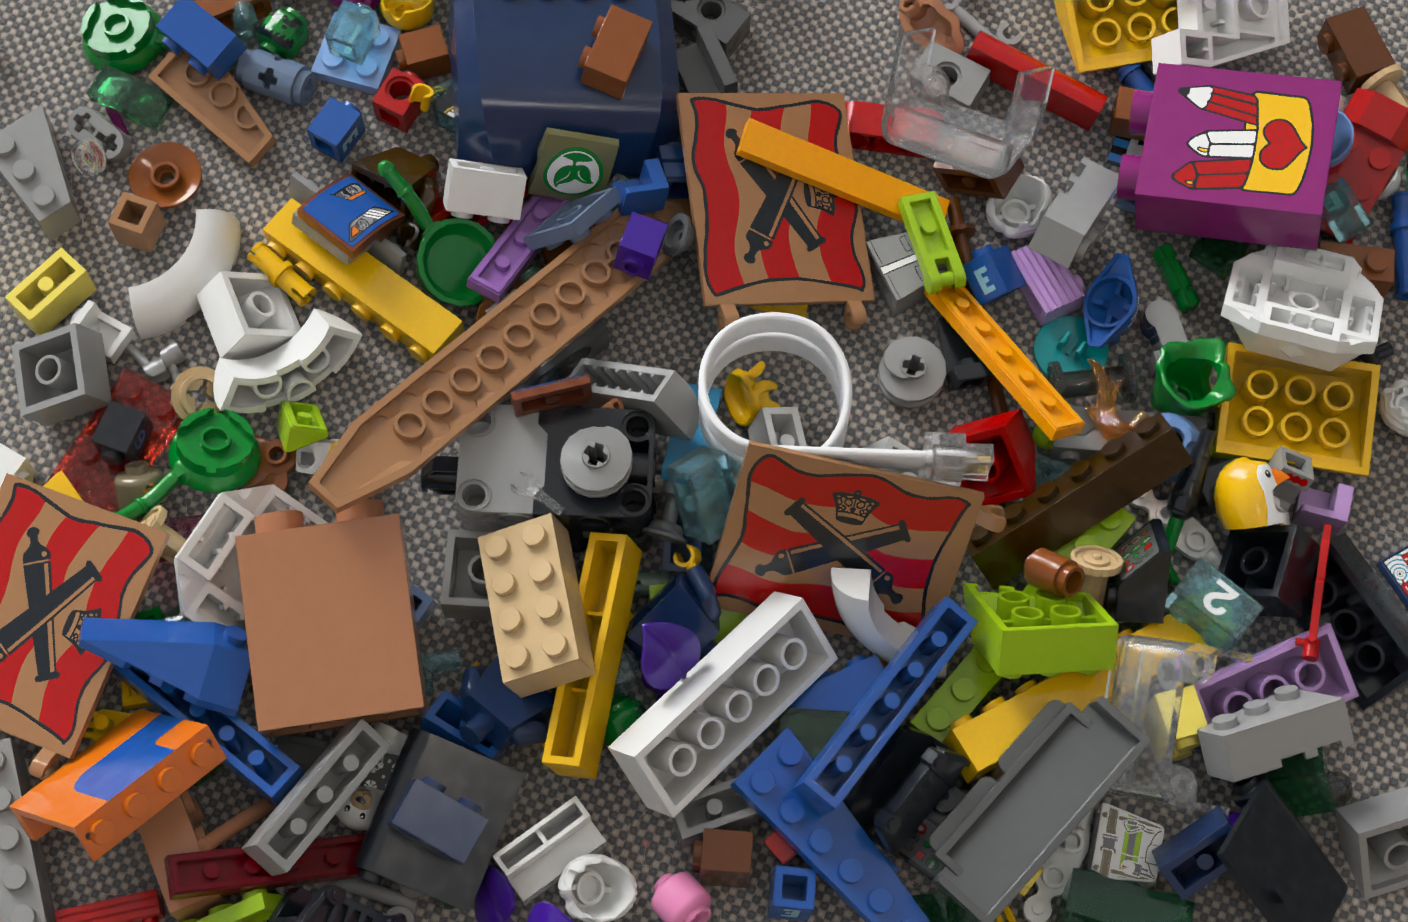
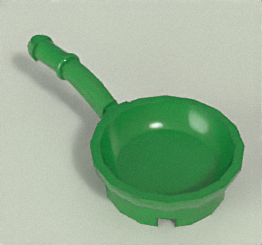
[80,0,238,75]
[378,160,496,306]
[113,408,261,520]

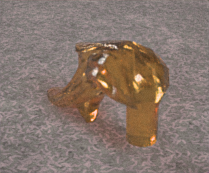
[1084,358,1150,441]

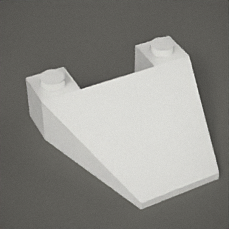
[1151,0,1290,75]

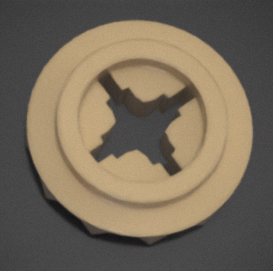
[169,366,224,420]

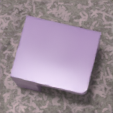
[1292,483,1354,534]

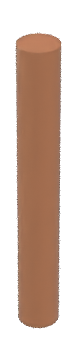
[198,798,275,851]

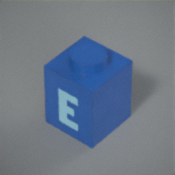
[306,97,366,163]
[963,244,1026,306]
[767,865,816,922]

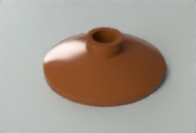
[128,142,202,209]

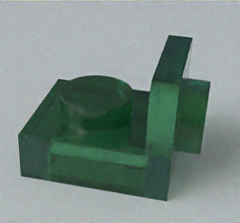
[1188,237,1251,281]

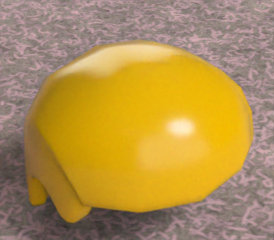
[380,0,435,31]

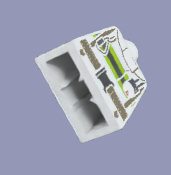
[1083,803,1164,890]

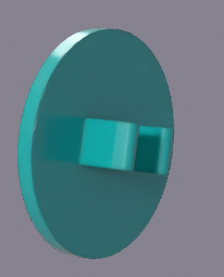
[1033,316,1108,386]

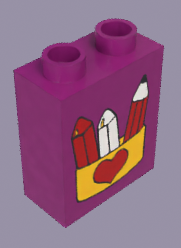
[1117,63,1342,251]

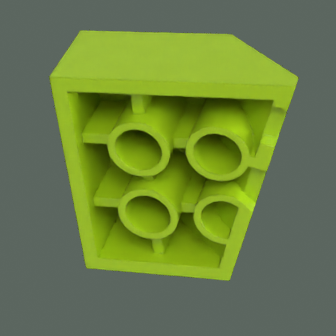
[963,582,1119,679]

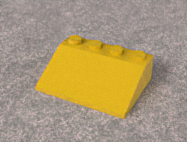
[1054,0,1178,74]
[1214,342,1381,477]

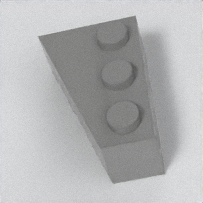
[1028,157,1119,268]

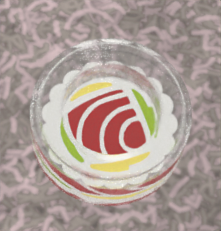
[71,138,107,177]

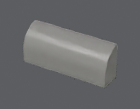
[569,358,699,440]

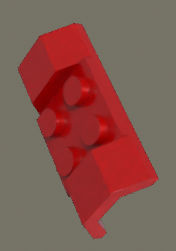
[1320,88,1408,244]

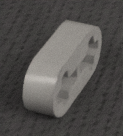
[68,107,132,163]

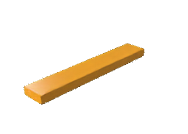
[736,118,950,223]
[923,286,1086,441]

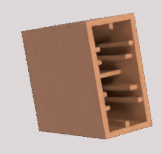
[235,499,428,738]

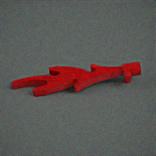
[1295,524,1332,662]

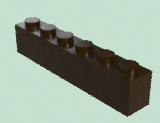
[966,412,1193,590]

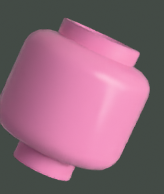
[651,872,711,922]

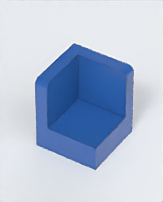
[611,158,669,216]

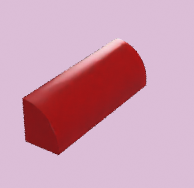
[966,30,1108,131]

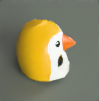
[1214,457,1291,530]

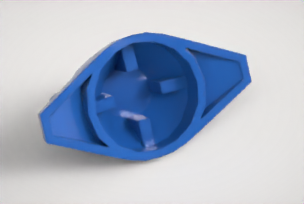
[1083,253,1140,348]

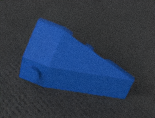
[78,618,250,717]

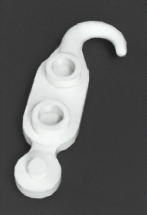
[1129,489,1222,596]
[1022,807,1095,922]

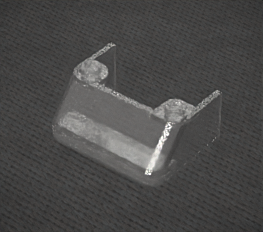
[881,27,1055,179]
[1104,635,1253,816]

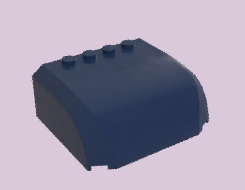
[448,0,680,178]

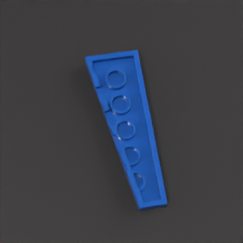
[730,727,930,922]

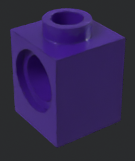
[613,211,668,280]

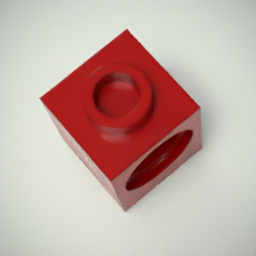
[372,67,425,133]

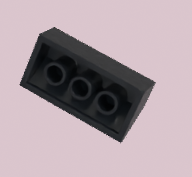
[1295,533,1408,711]

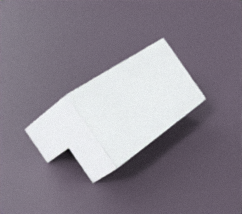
[492,796,607,906]

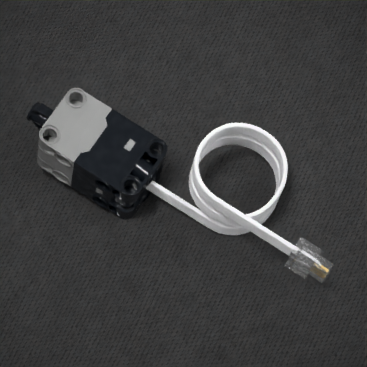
[421,312,994,553]

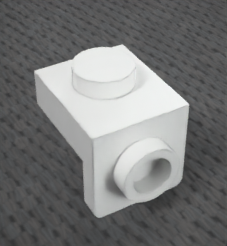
[70,300,135,364]

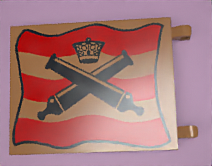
[675,93,875,332]
[709,440,1006,650]
[0,473,170,779]

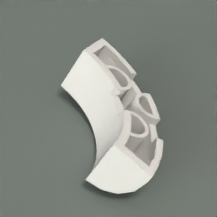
[128,209,241,340]
[213,308,362,413]
[831,567,947,679]

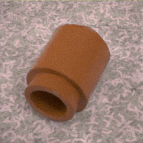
[1024,548,1084,598]

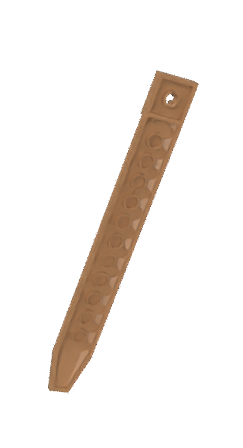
[308,199,693,513]

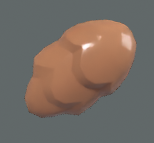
[899,0,965,54]

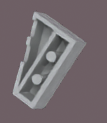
[0,104,81,242]
[1197,685,1355,782]

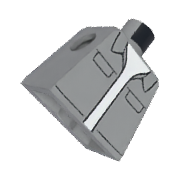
[866,232,946,316]

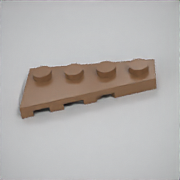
[148,51,277,167]

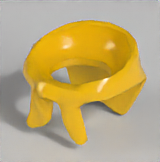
[724,361,780,427]

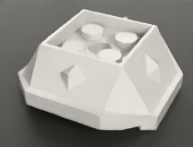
[1220,245,1384,371]
[174,484,328,631]

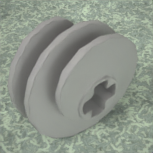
[877,336,946,408]
[560,426,633,498]

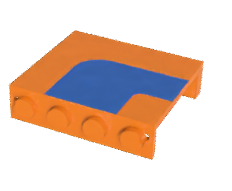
[9,709,227,862]

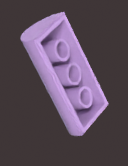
[1194,623,1359,725]

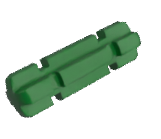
[1153,244,1200,313]

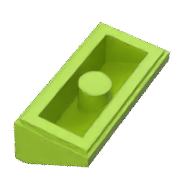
[276,400,329,452]

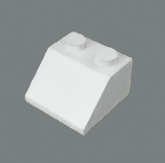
[196,271,301,359]

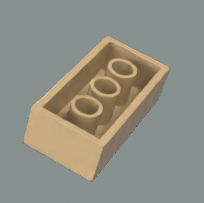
[477,513,596,698]

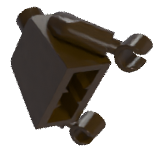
[351,147,440,251]

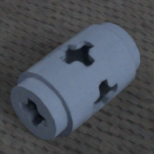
[236,49,317,107]

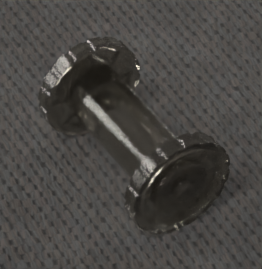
[1047,353,1138,404]

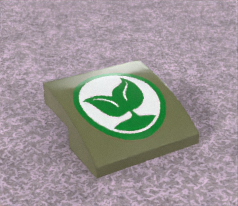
[528,127,619,200]

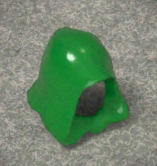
[1150,338,1236,416]

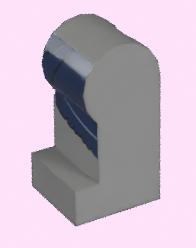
[1140,300,1188,378]

